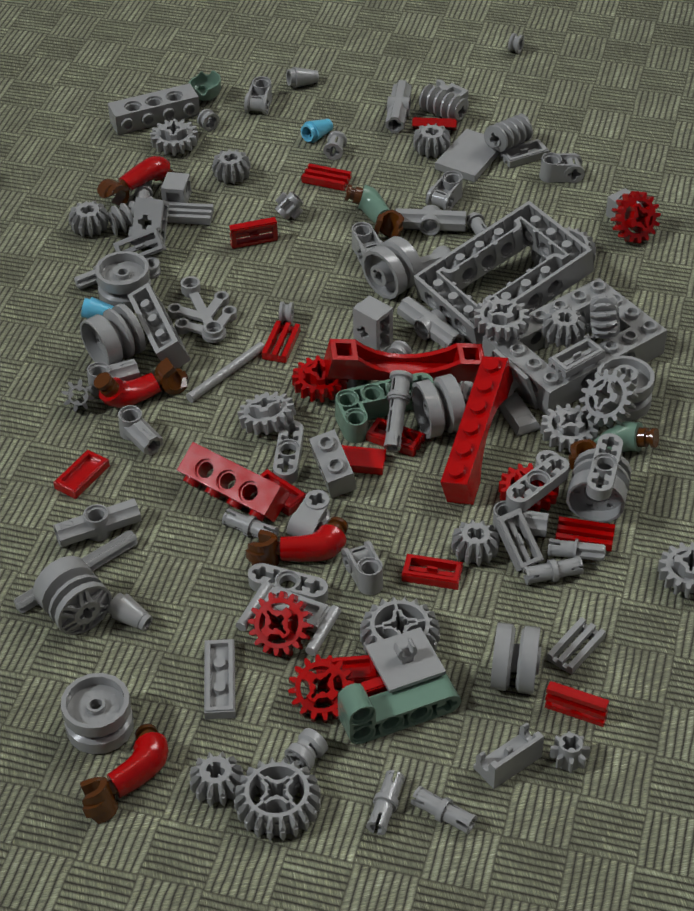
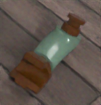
[344,184,404,238]
[568,421,659,470]

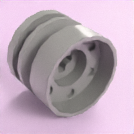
[80,303,146,365]
[566,448,632,523]
[33,556,112,635]

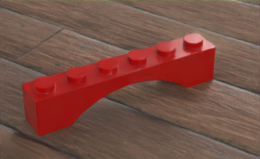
[324,339,484,383]
[441,356,514,505]

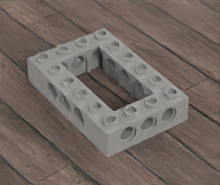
[413,201,594,344]
[482,278,667,415]

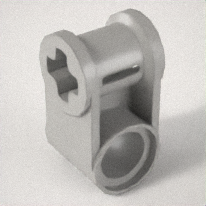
[244,76,272,115]
[539,152,585,183]
[426,171,463,210]
[352,222,383,265]
[287,490,330,536]
[341,540,383,595]

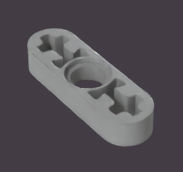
[273,420,304,484]
[586,433,623,501]
[506,456,569,512]
[248,563,328,603]

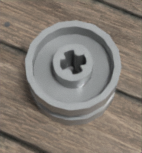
[362,236,423,300]
[95,251,151,311]
[594,355,655,421]
[411,374,466,439]
[490,622,542,694]
[61,673,134,754]

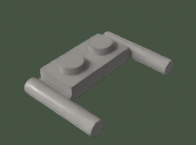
[236,582,341,656]

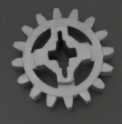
[150,119,199,155]
[474,295,530,341]
[579,369,638,428]
[237,392,296,435]
[540,404,599,452]
[658,542,694,598]

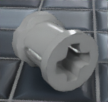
[323,131,347,160]

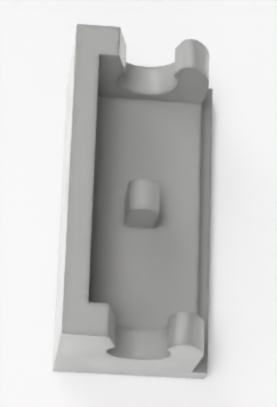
[473,723,544,789]

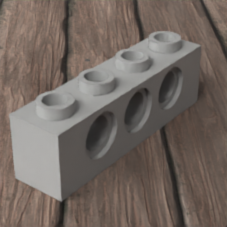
[108,83,200,135]
[127,282,191,368]

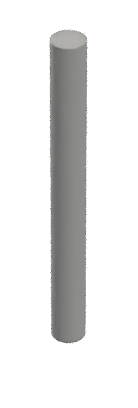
[186,342,265,403]

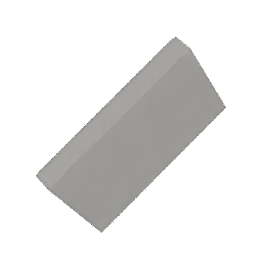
[435,129,499,182]

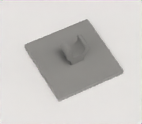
[493,348,539,410]
[365,627,446,693]

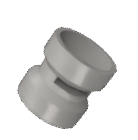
[284,728,328,770]

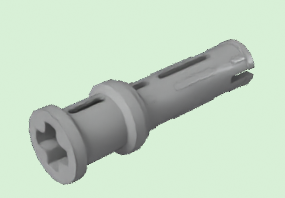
[383,370,413,452]

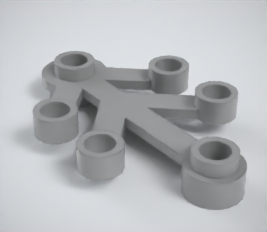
[167,276,237,343]

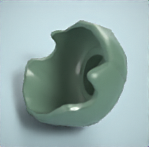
[188,70,221,101]

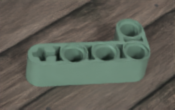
[335,372,434,443]
[338,674,461,744]

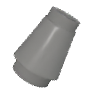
[286,67,319,88]
[108,593,153,631]

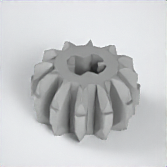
[413,123,451,158]
[212,149,251,184]
[69,201,109,237]
[590,294,620,339]
[542,306,586,348]
[451,519,500,567]
[189,751,243,807]

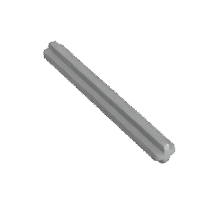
[14,530,138,613]

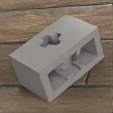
[128,197,169,248]
[353,295,393,352]
[309,429,357,499]

